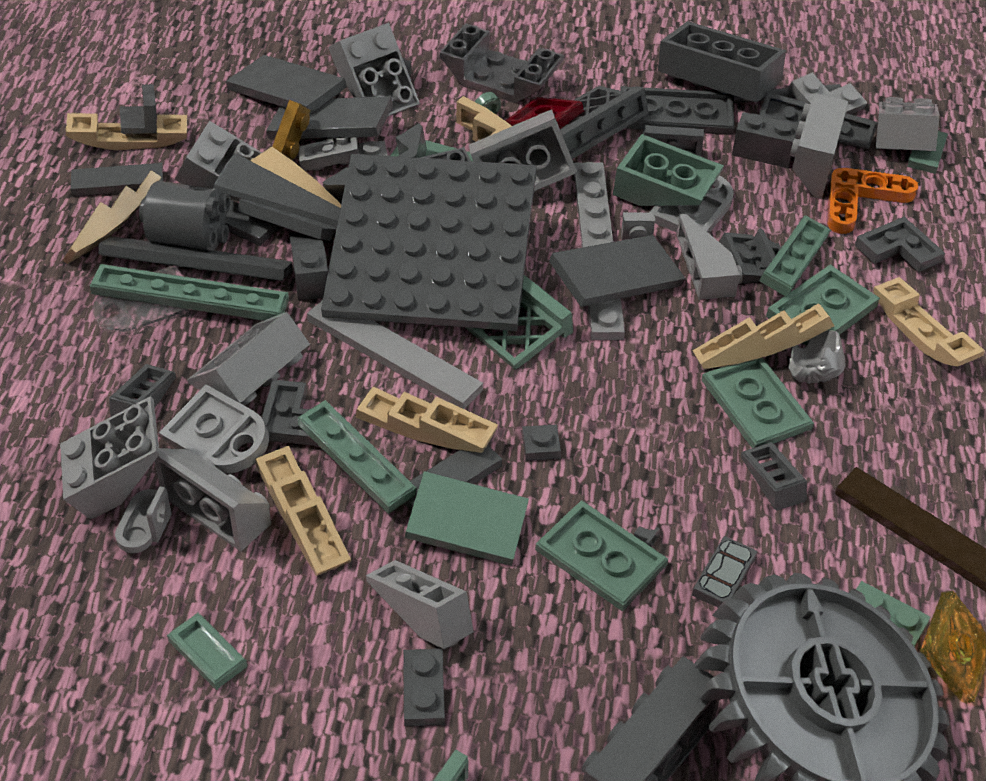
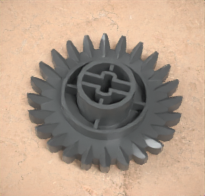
[695,573,949,781]

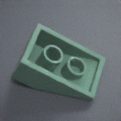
[613,134,724,206]

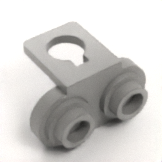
[115,486,172,553]

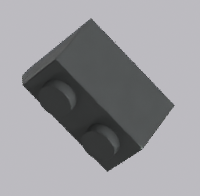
[732,112,798,168]

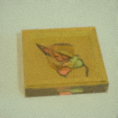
[920,591,986,703]

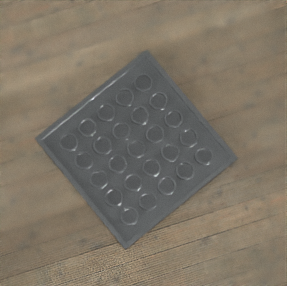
[321,154,536,331]

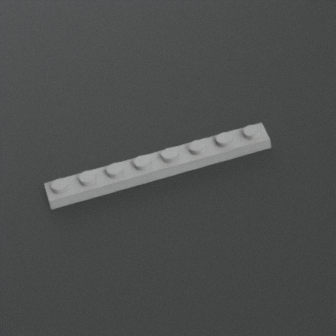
[574,162,625,340]

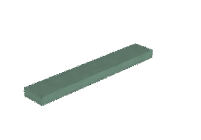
[90,264,289,320]

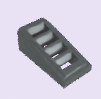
[109,364,176,417]
[741,442,807,511]

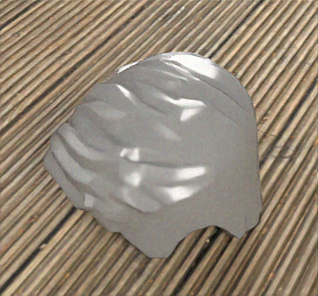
[788,330,845,384]

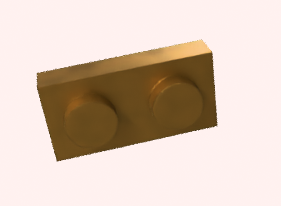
[272,100,311,160]

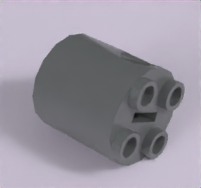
[139,181,231,251]

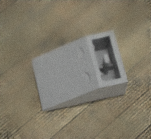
[328,23,420,116]
[876,97,940,151]
[175,121,262,202]
[60,396,160,519]

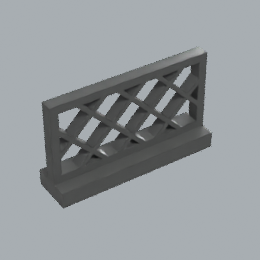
[560,86,649,159]

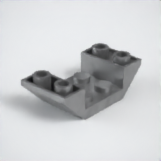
[439,23,564,103]

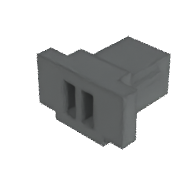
[634,526,660,547]

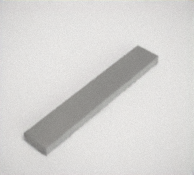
[307,300,483,409]

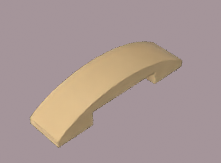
[66,113,187,150]
[873,277,985,367]

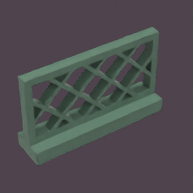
[465,275,574,370]

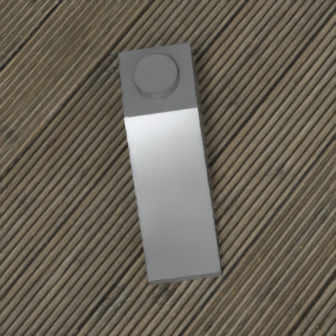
[677,214,743,300]
[366,560,474,649]

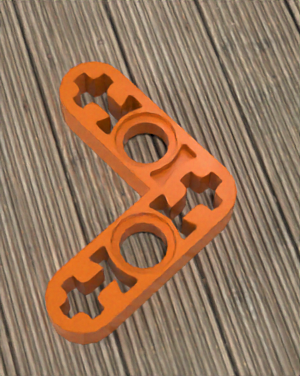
[827,168,918,234]

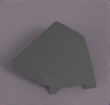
[720,228,782,284]

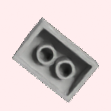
[790,93,849,199]
[469,109,578,191]
[187,312,310,406]
[155,448,271,552]

